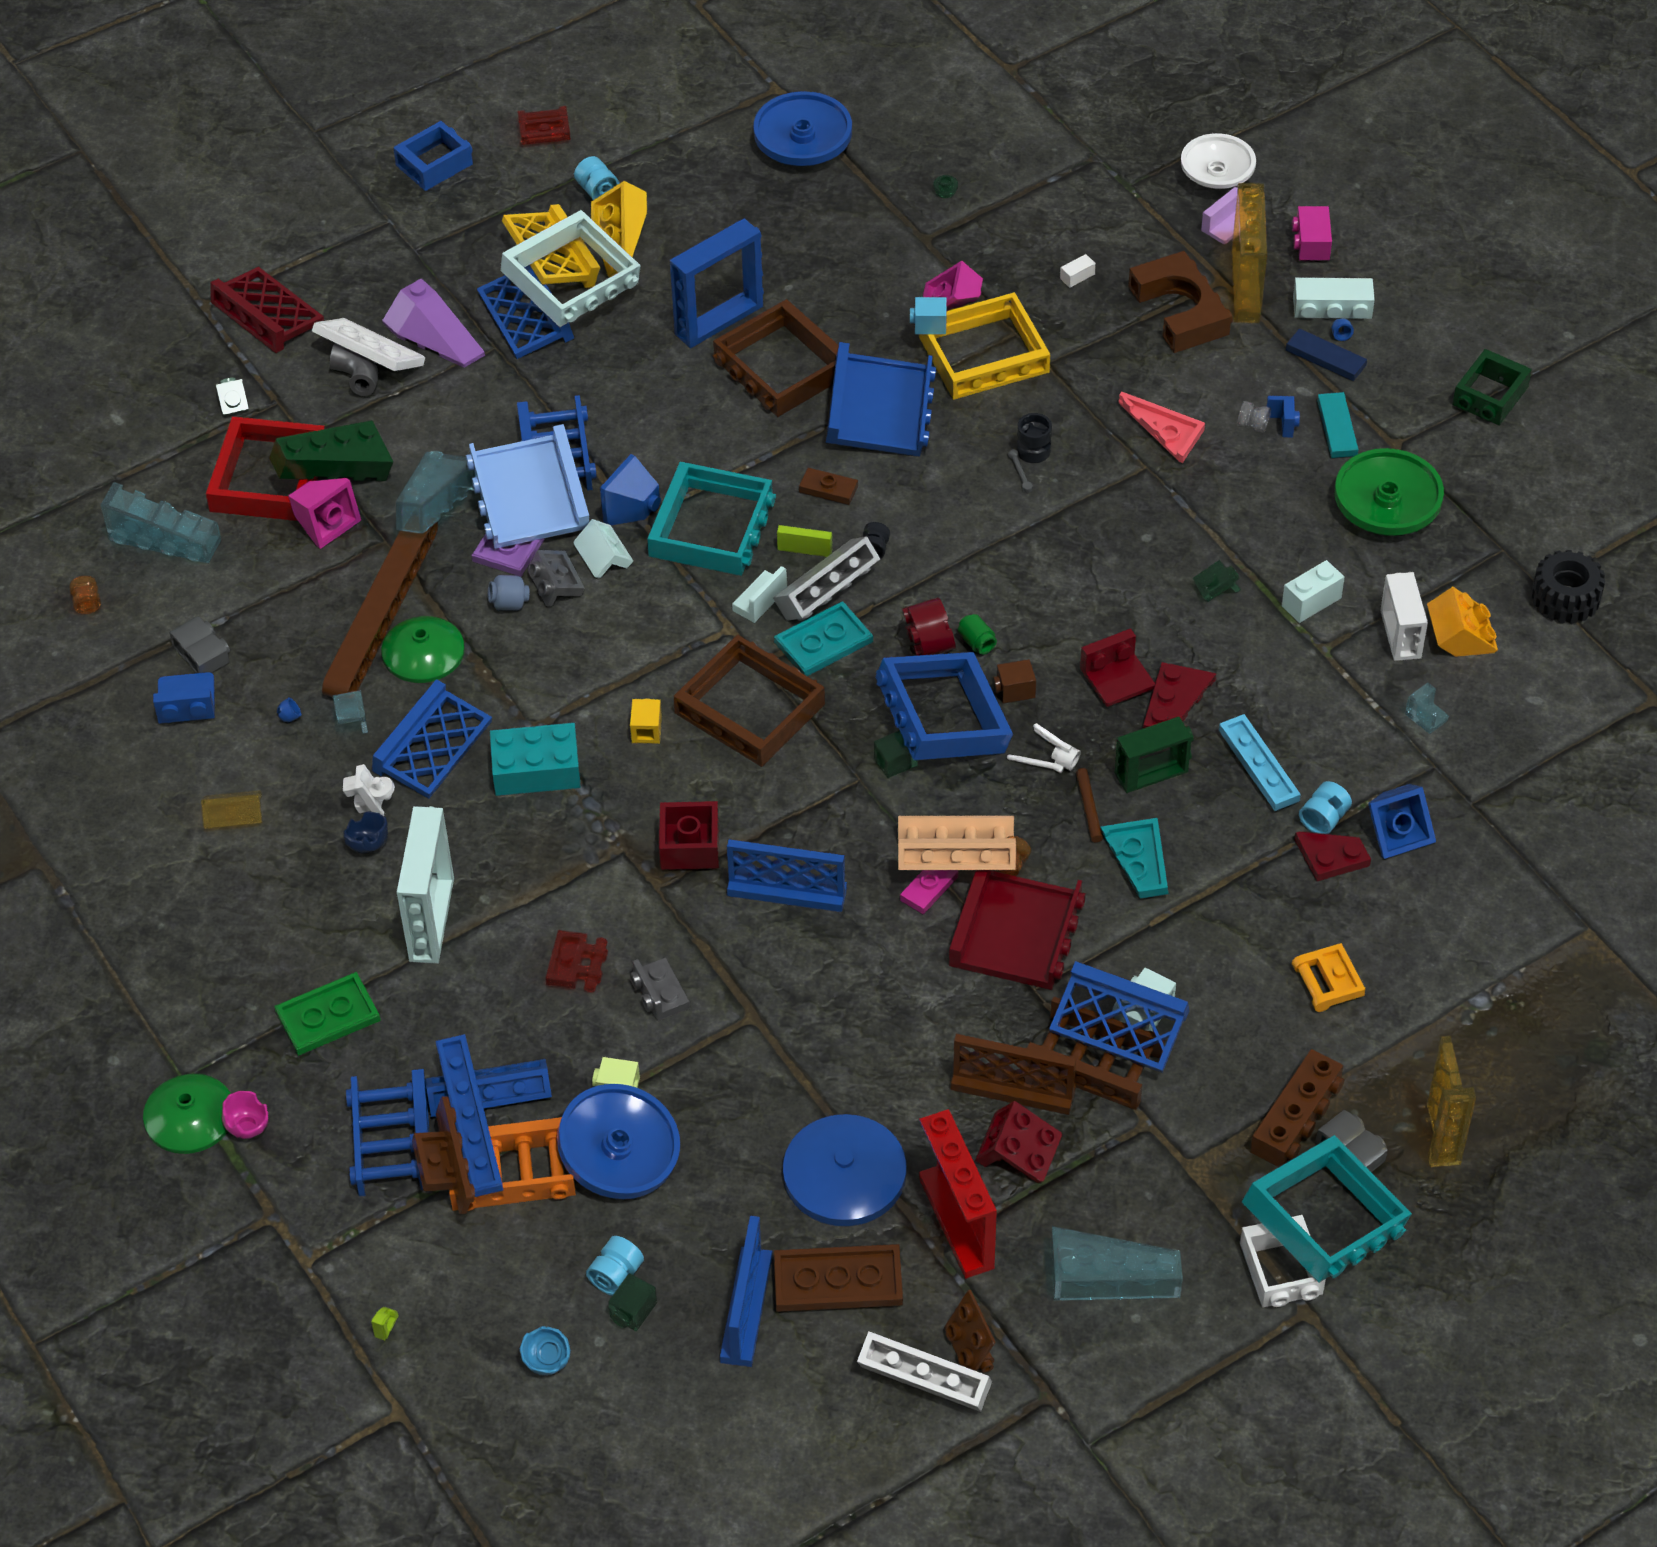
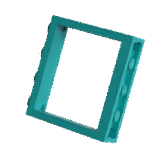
[647,462,776,576]
[1242,1135,1412,1283]

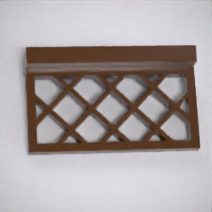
[951,1034,1076,1115]

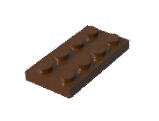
[774,1244,903,1312]

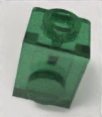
[1193,560,1241,602]

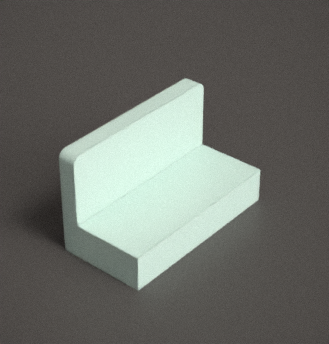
[574,519,633,578]
[732,566,787,623]

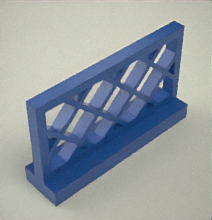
[477,265,574,359]
[372,679,492,799]
[727,839,847,912]
[1049,961,1190,1073]
[720,1216,773,1367]

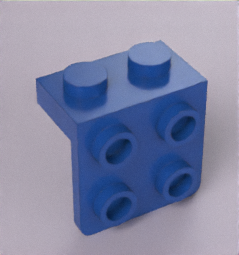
[153,672,215,724]

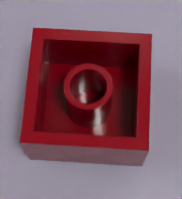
[659,801,719,870]

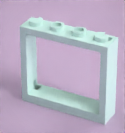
[501,210,641,327]
[397,806,454,964]

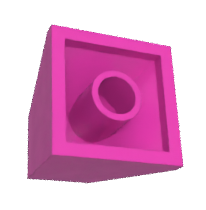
[923,261,983,311]
[289,478,361,549]

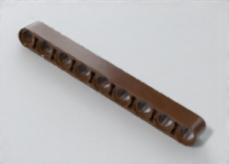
[322,512,438,702]

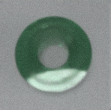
[933,175,958,198]

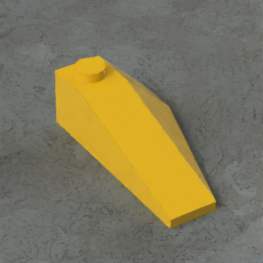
[591,181,647,277]

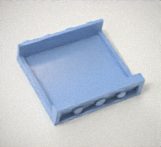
[466,424,589,549]

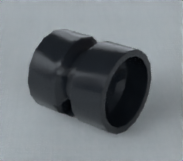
[1017,413,1052,463]

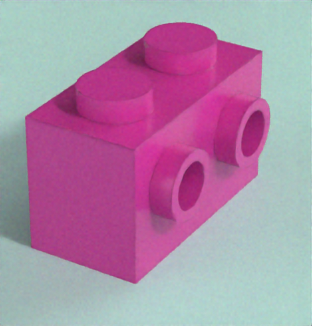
[1292,206,1332,260]

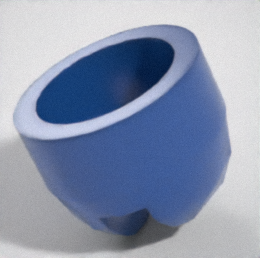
[1331,318,1354,341]
[277,697,301,722]

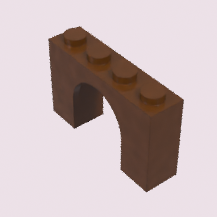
[1128,251,1233,353]

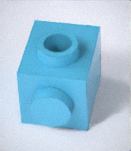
[910,297,947,334]

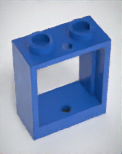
[393,121,473,191]

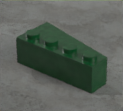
[269,420,394,481]

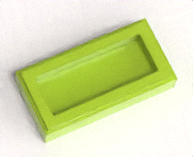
[777,525,832,557]

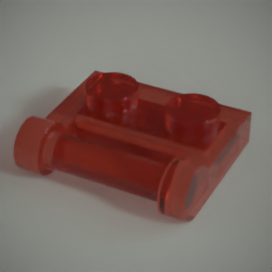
[518,106,571,145]

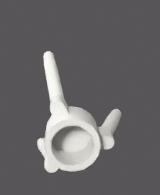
[1007,723,1081,773]

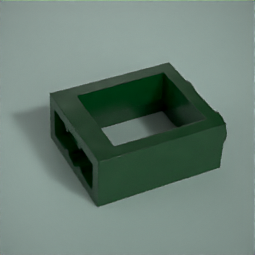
[1452,349,1532,426]
[1114,717,1194,793]

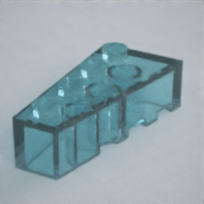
[396,451,475,534]
[101,482,221,564]
[1051,1226,1183,1300]

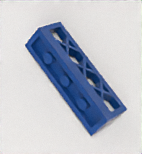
[426,1059,552,1117]

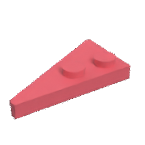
[1118,392,1205,463]

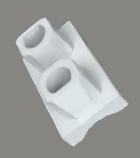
[343,764,395,816]

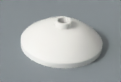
[1181,133,1256,189]

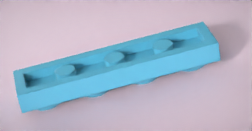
[1219,714,1301,811]

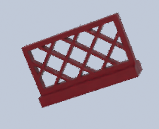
[210,266,324,353]

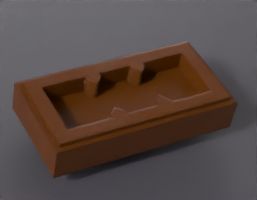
[799,468,858,505]

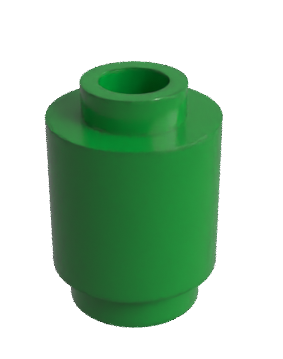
[957,614,997,654]

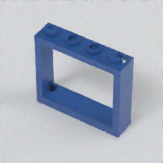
[670,218,764,349]
[875,652,1013,760]

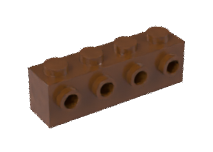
[1250,1049,1345,1167]

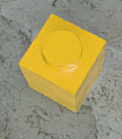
[630,699,662,744]

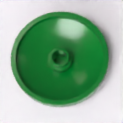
[1335,448,1444,535]

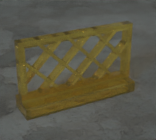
[1427,1036,1476,1167]

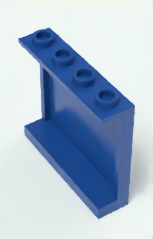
[826,342,936,456]

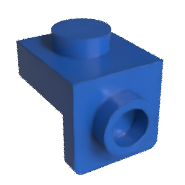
[1266,396,1300,438]

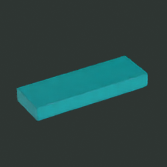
[1317,392,1359,458]

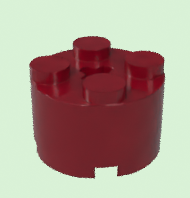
[902,598,956,656]

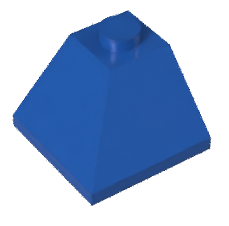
[600,454,661,525]
[1368,784,1436,859]

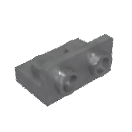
[528,550,585,606]
[630,958,690,1021]

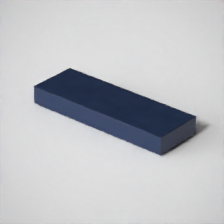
[1286,328,1367,381]

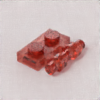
[546,930,608,992]

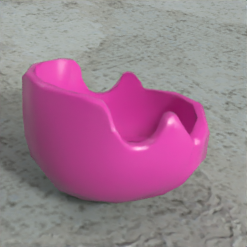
[222,1091,268,1139]

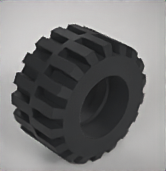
[1531,550,1605,623]

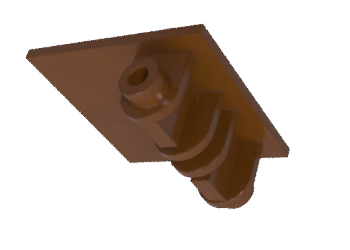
[944,1290,996,1373]

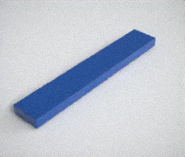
[435,1034,503,1197]

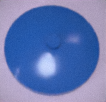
[754,91,852,166]
[557,1084,680,1199]
[783,1114,906,1226]

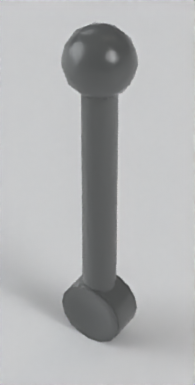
[1008,449,1033,493]

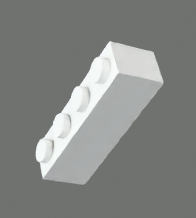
[857,1331,992,1412]

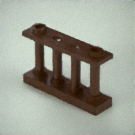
[1025,997,1165,1110]

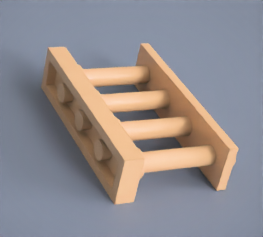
[898,816,1016,870]

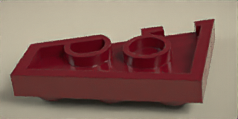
[1143,662,1216,728]

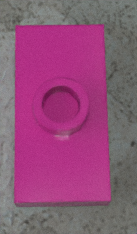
[900,870,958,915]

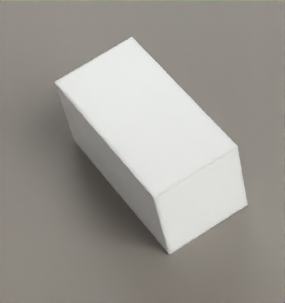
[1060,254,1095,288]

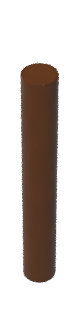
[1076,768,1103,843]

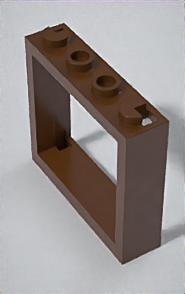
[713,299,839,417]
[674,634,825,767]

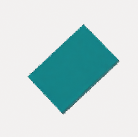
[774,601,873,676]

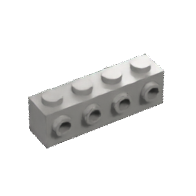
[773,536,880,621]

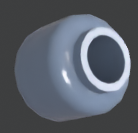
[488,575,529,611]

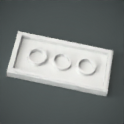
[312,318,425,371]

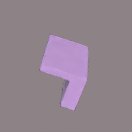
[1201,187,1256,244]

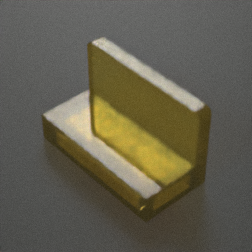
[201,790,263,828]

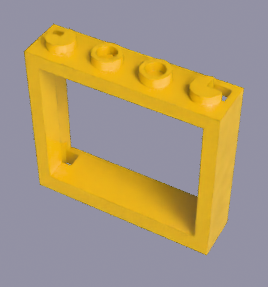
[919,292,1050,400]

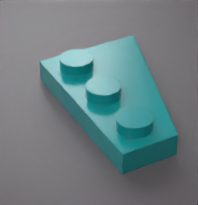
[1101,818,1169,899]

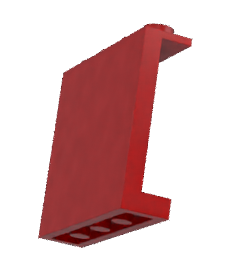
[919,1109,997,1279]

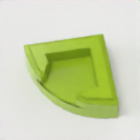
[371,1307,399,1341]

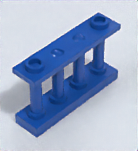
[517,395,597,491]
[346,1069,430,1196]

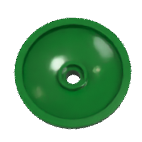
[381,616,465,683]
[143,1074,231,1154]

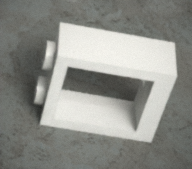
[1380,572,1428,661]
[1240,1215,1326,1308]

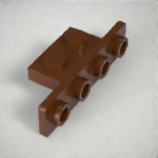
[412,1096,475,1214]

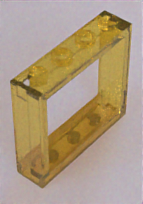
[1231,183,1267,323]

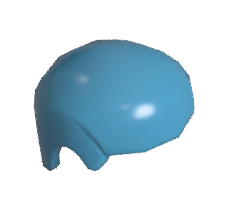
[519,1326,571,1375]

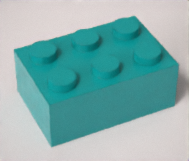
[490,723,581,796]

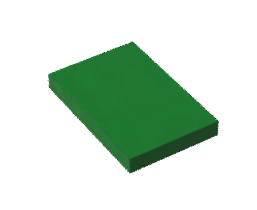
[274,972,381,1056]

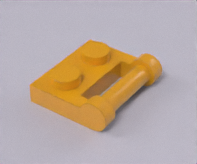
[1292,943,1366,1012]

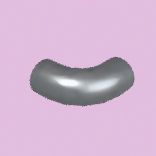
[330,344,378,396]

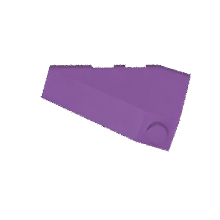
[382,279,485,368]

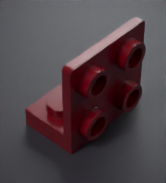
[1080,628,1155,707]
[975,1101,1062,1183]

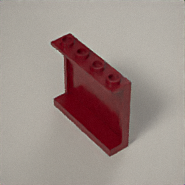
[949,870,1086,990]

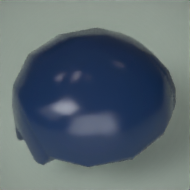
[343,811,388,853]

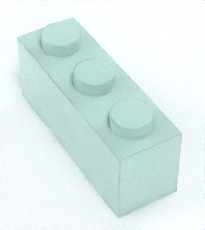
[1293,278,1374,319]

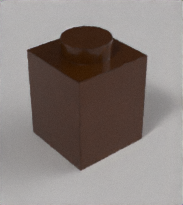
[992,659,1036,703]

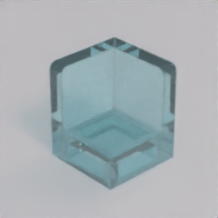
[1405,683,1449,734]
[333,691,368,733]

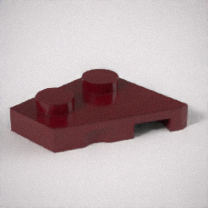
[1294,831,1371,881]

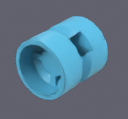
[574,156,619,200]
[1299,781,1352,834]
[586,1236,644,1296]

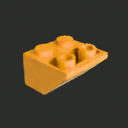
[1427,587,1498,657]

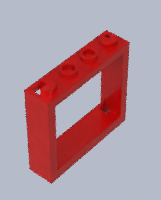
[206,416,325,521]

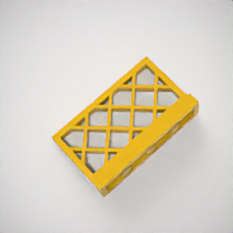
[502,204,600,288]

